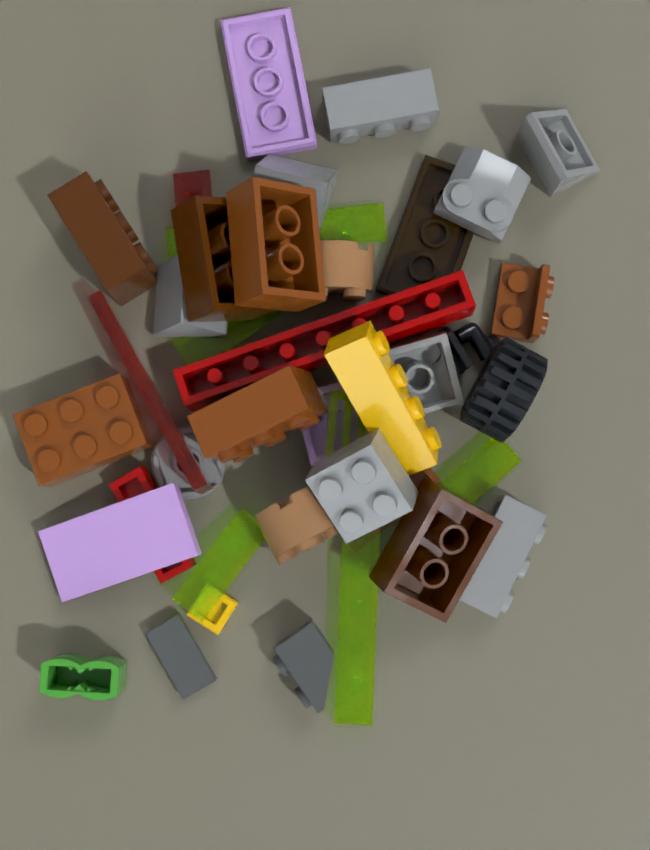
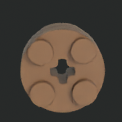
[320,240,374,301]
[254,486,339,565]

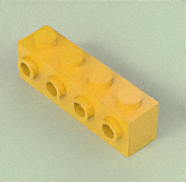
[324,321,442,476]

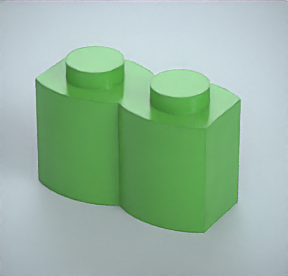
[39,653,128,700]

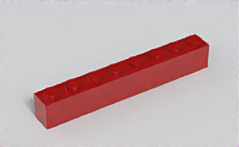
[173,270,476,412]

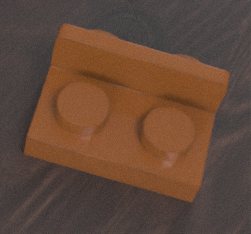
[489,262,554,343]

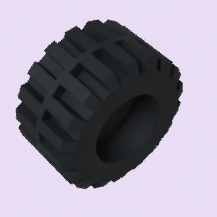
[460,337,548,442]

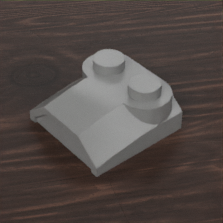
[433,146,531,244]
[388,331,464,414]

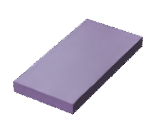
[220,7,318,161]
[38,482,202,602]

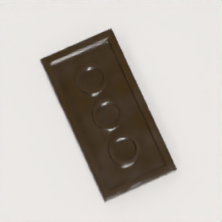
[375,154,474,296]

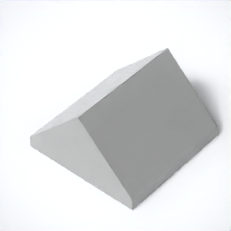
[516,109,600,197]
[254,154,339,232]
[153,255,228,337]

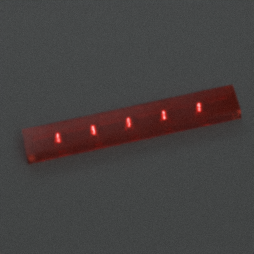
[89,290,213,495]

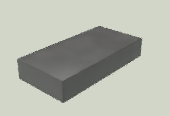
[146,613,217,700]

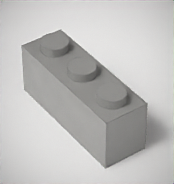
[322,68,439,144]
[459,495,547,619]

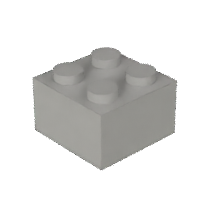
[305,428,419,544]

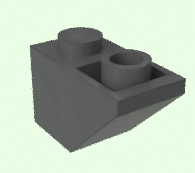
[273,619,334,713]

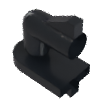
[438,322,498,375]

